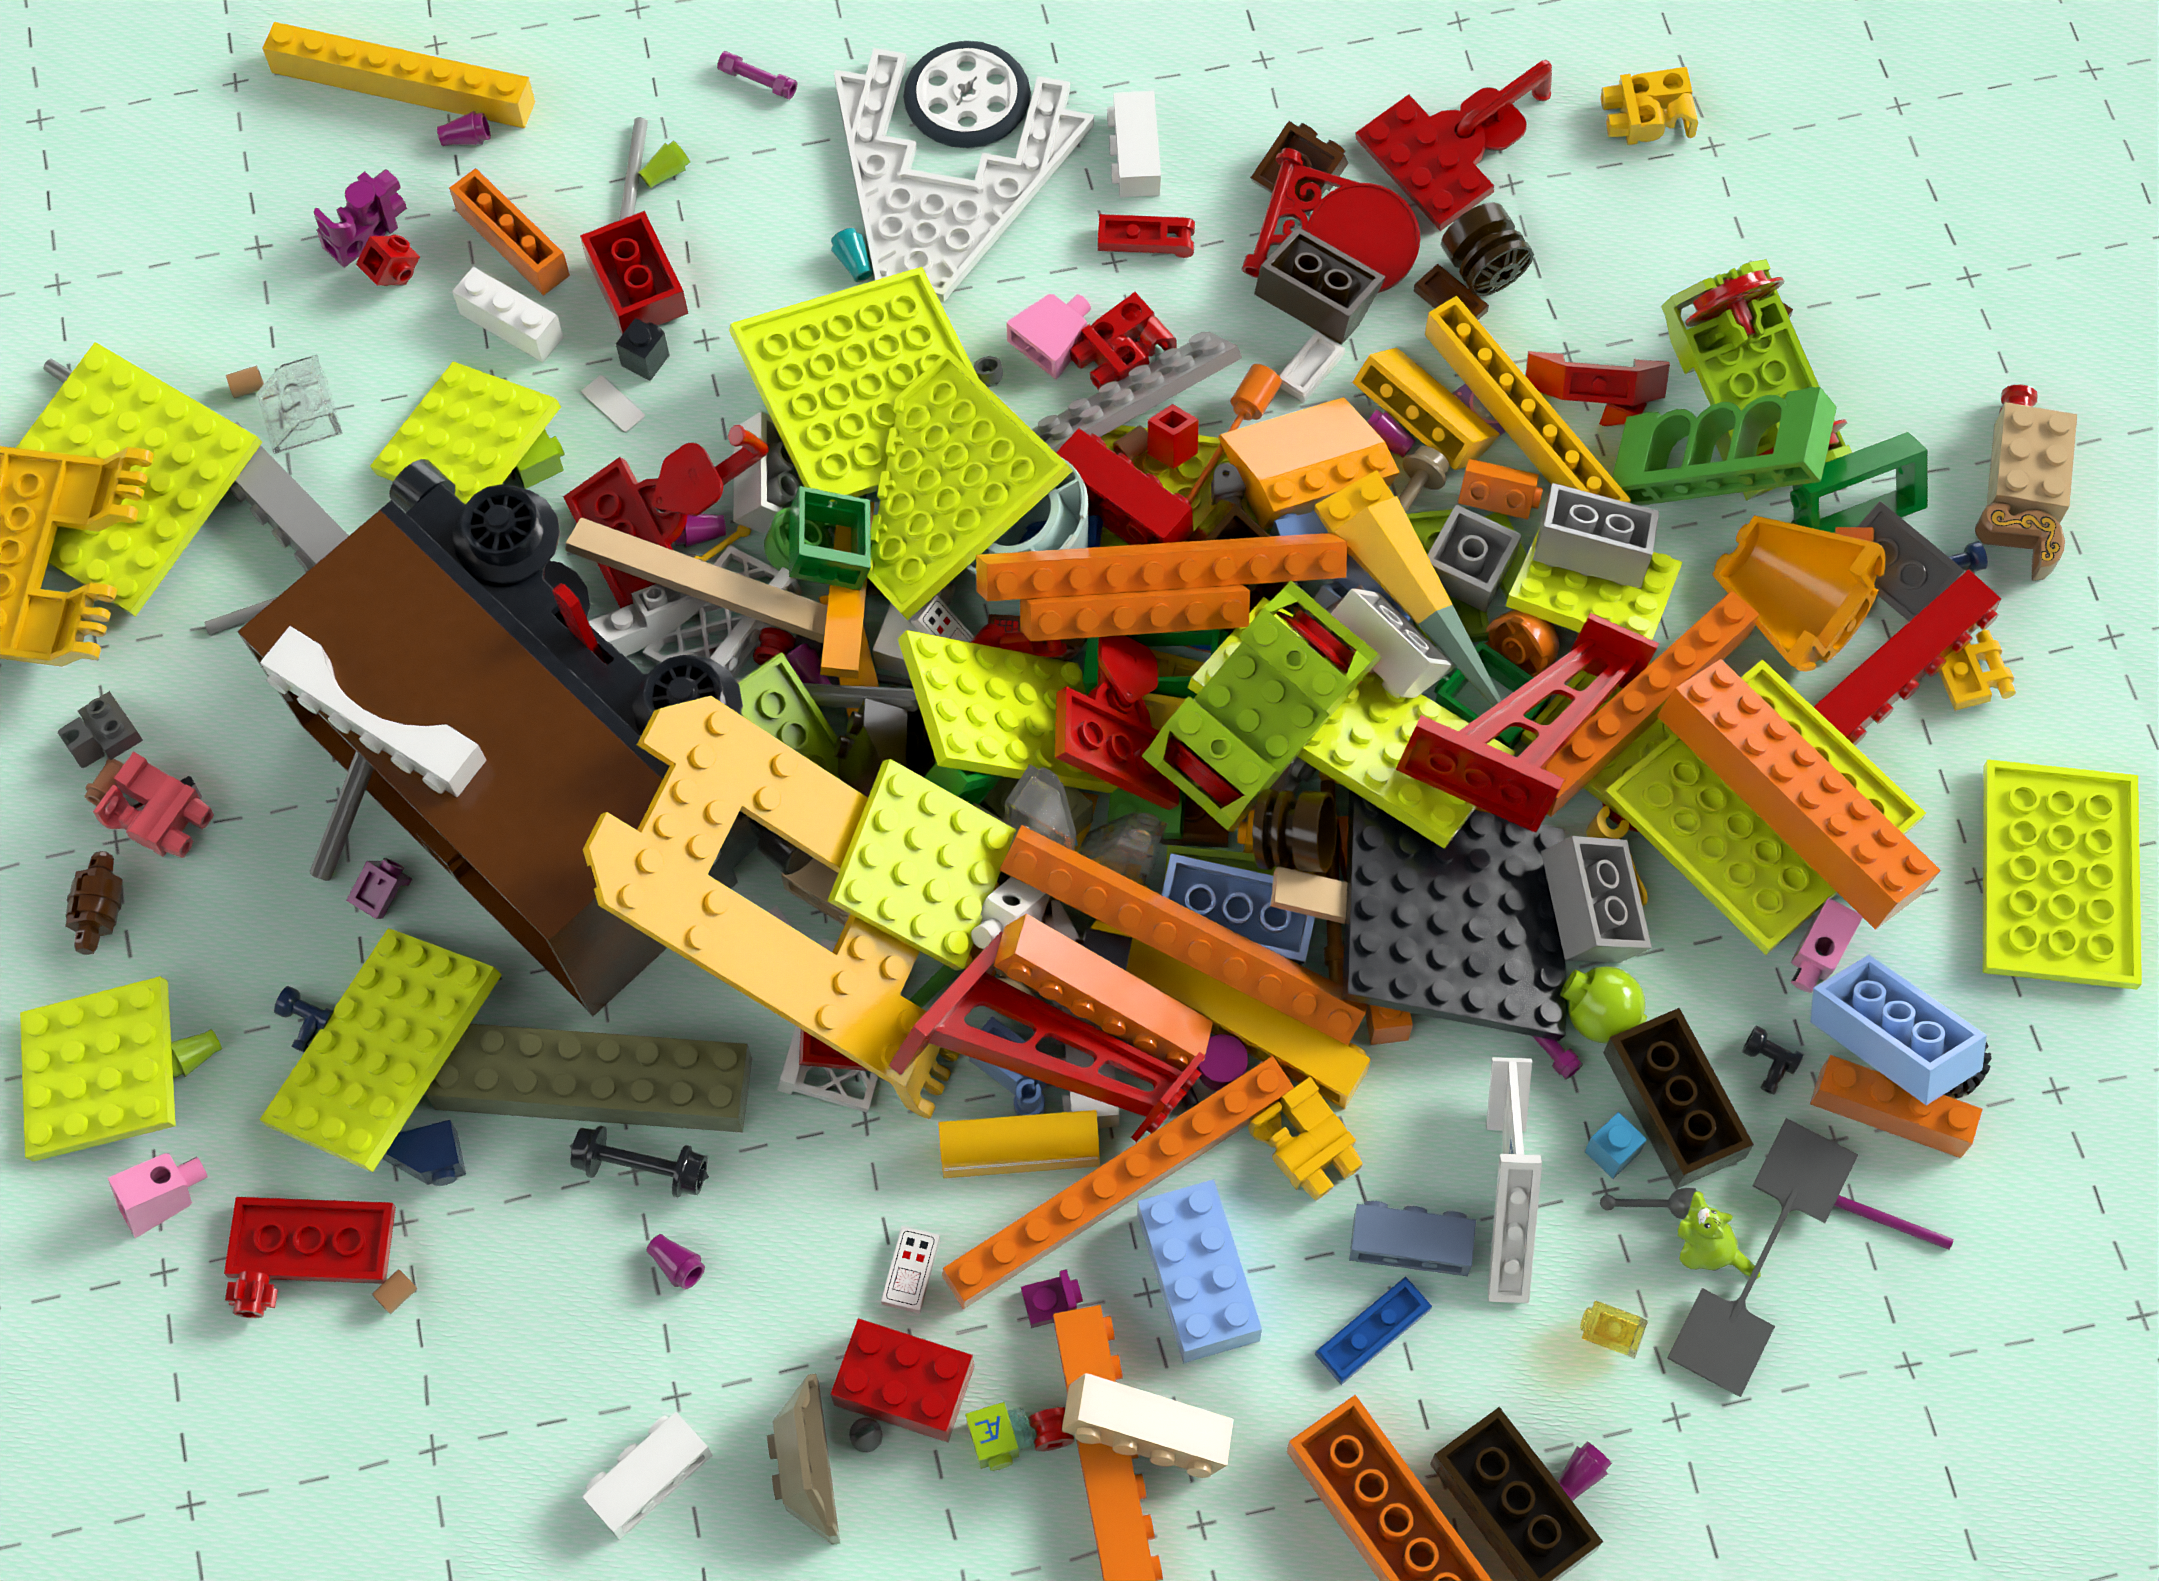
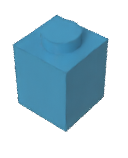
[1585,1112,1647,1179]

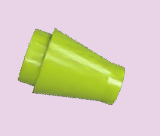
[638,140,691,189]
[171,1029,222,1078]

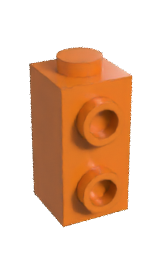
[1458,459,1543,520]

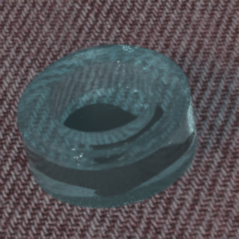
[1007,1407,1034,1450]

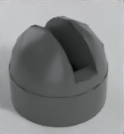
[974,356,1003,387]
[849,1417,883,1452]

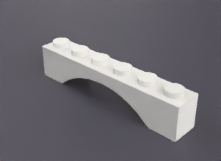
[260,626,486,797]

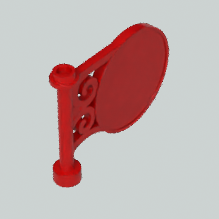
[1242,148,1420,293]

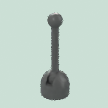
[1600,1188,1697,1220]

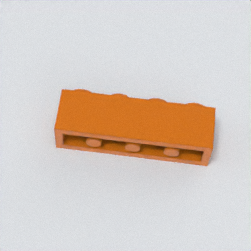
[449,168,570,296]
[1810,1055,1983,1158]

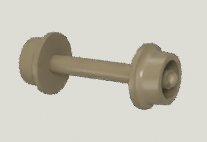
[1398,446,1449,513]

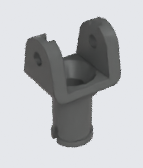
[1211,463,1246,510]

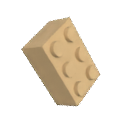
[1986,402,2077,524]

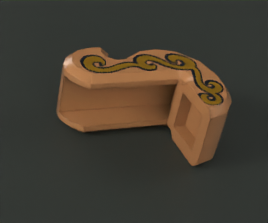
[1975,502,2065,581]

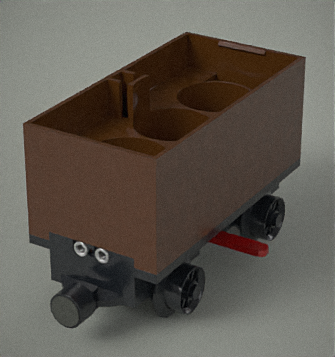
[237,459,813,1016]

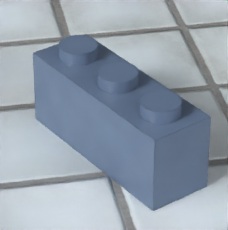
[1349,1201,1476,1277]

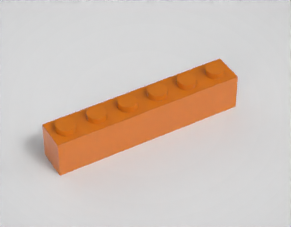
[1020,585,1250,641]
[993,914,1213,1072]

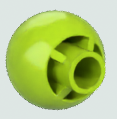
[1560,966,1647,1044]

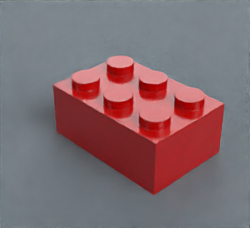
[580,211,689,334]
[830,1318,975,1442]

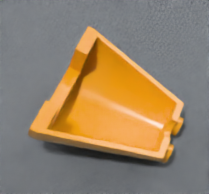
[1712,515,1886,672]

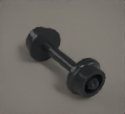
[569,1125,709,1197]

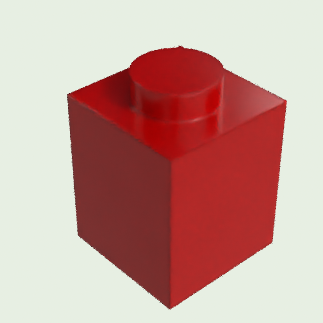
[1147,404,1199,469]

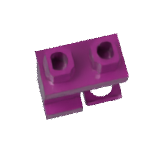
[313,169,407,268]

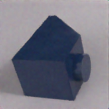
[382,1120,466,1186]

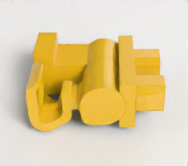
[1600,67,1698,145]
[1248,1077,1363,1201]

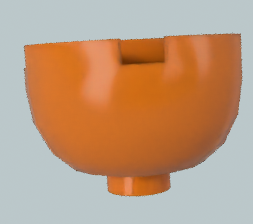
[1485,609,1560,677]

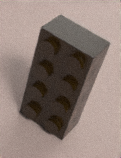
[1603,1008,1754,1189]
[1430,1406,1603,1581]

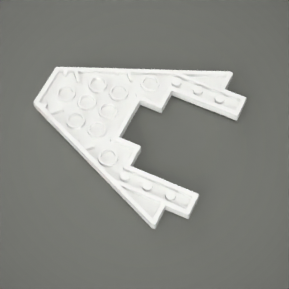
[834,48,1094,302]

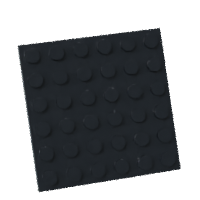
[1342,790,1566,1041]

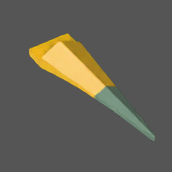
[1314,470,1502,707]

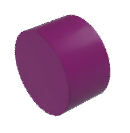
[1197,1034,1248,1091]

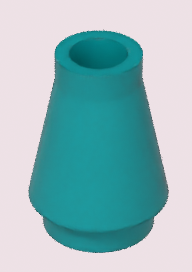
[831,228,873,282]

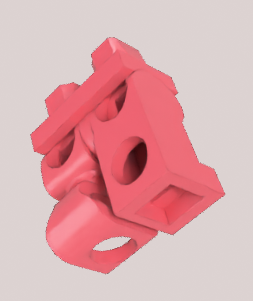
[93,751,214,858]

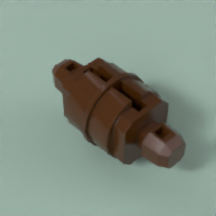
[65,851,123,955]

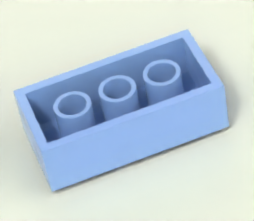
[1162,854,1315,964]
[1810,955,1987,1105]
[1137,1179,1262,1364]

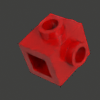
[356,234,420,286]

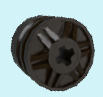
[1440,202,1534,296]
[1252,789,1337,873]

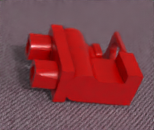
[1070,292,1177,390]

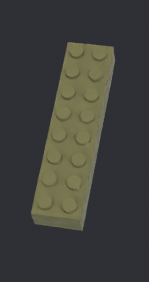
[426,1024,752,1133]

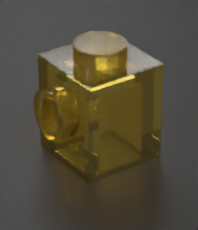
[1580,1300,1648,1359]

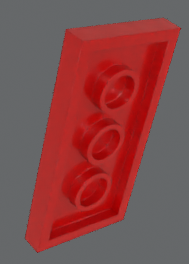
[224,1197,396,1284]

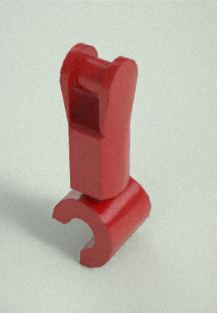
[970,624,1068,657]

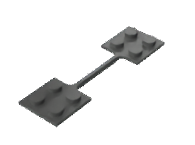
[1667,1118,1858,1397]

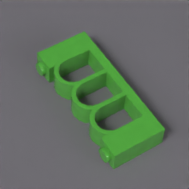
[1612,387,1837,506]

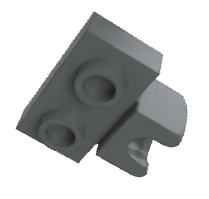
[58,691,143,768]

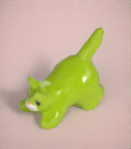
[1678,1191,1761,1279]

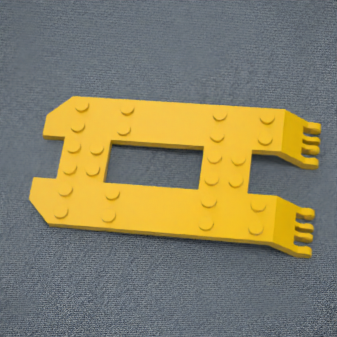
[0,446,154,667]
[583,696,1000,1119]

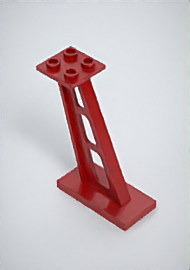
[1395,613,1659,833]
[888,931,1206,1143]

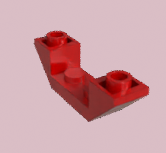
[1525,351,1670,405]

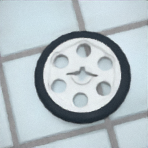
[903,41,1031,148]

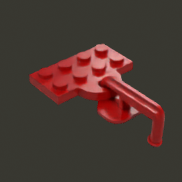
[1355,59,1552,231]
[563,425,769,609]
[1055,635,1179,810]

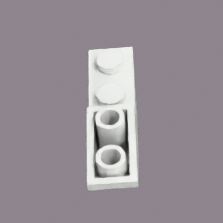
[588,584,707,657]

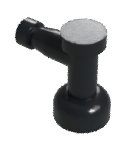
[1742,1025,1804,1095]

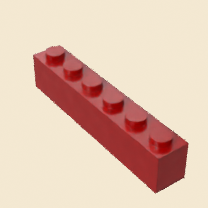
[1814,569,2001,746]

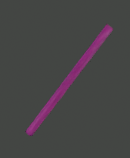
[1834,1195,1954,1250]

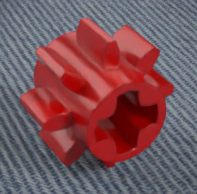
[225,1271,278,1318]

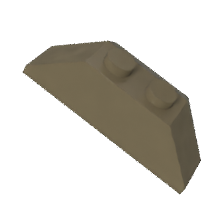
[767,1374,840,1545]

